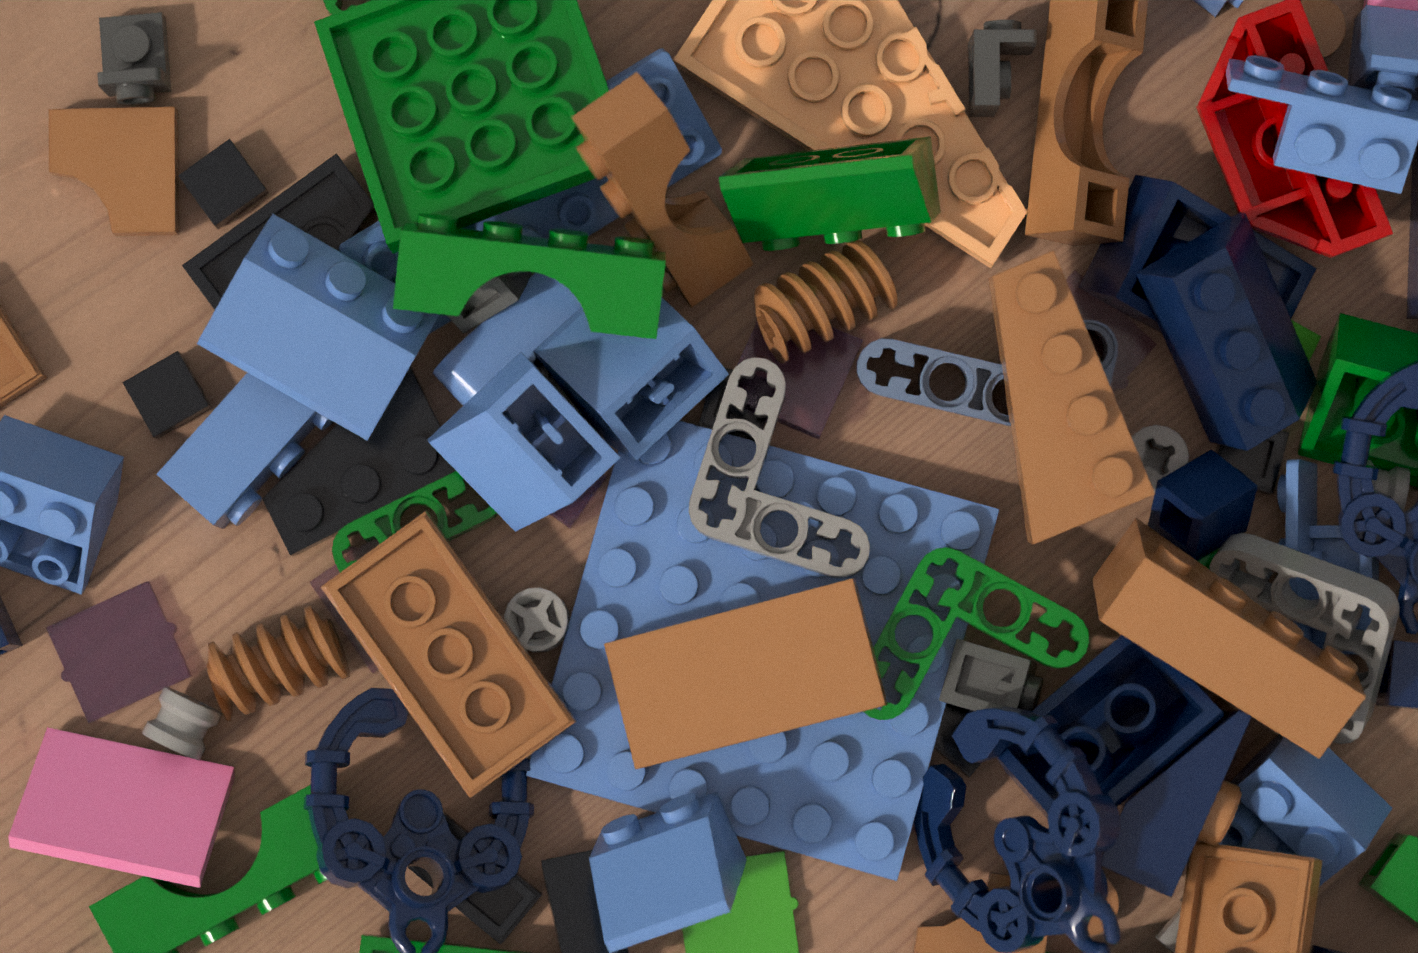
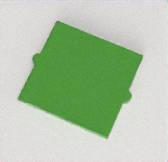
[682,851,799,953]

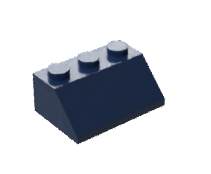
[1136,213,1317,451]
[996,635,1224,819]

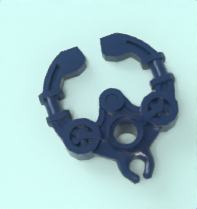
[1332,361,1418,635]
[304,688,534,953]
[914,707,1121,953]

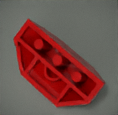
[1196,0,1393,258]

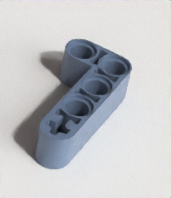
[856,320,1118,427]

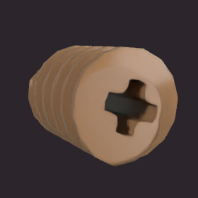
[754,240,898,364]
[207,605,350,722]

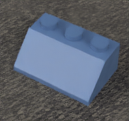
[197,214,440,441]

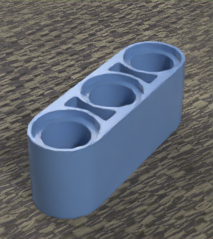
[433,273,582,406]

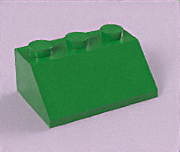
[719,136,941,251]
[1298,313,1418,487]

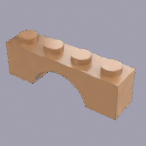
[1025,0,1149,246]
[571,72,754,308]

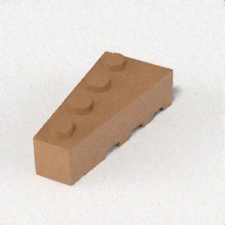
[988,250,1155,545]
[1092,518,1366,759]

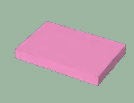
[8,727,235,888]

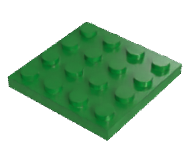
[314,0,610,253]

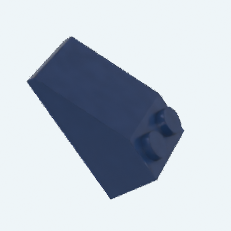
[1078,175,1317,333]
[1102,710,1252,898]

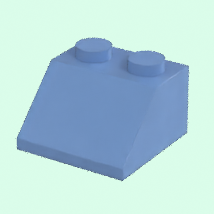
[589,792,747,953]

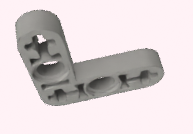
[688,357,870,579]
[1210,533,1399,744]

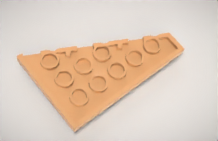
[673,0,1027,268]

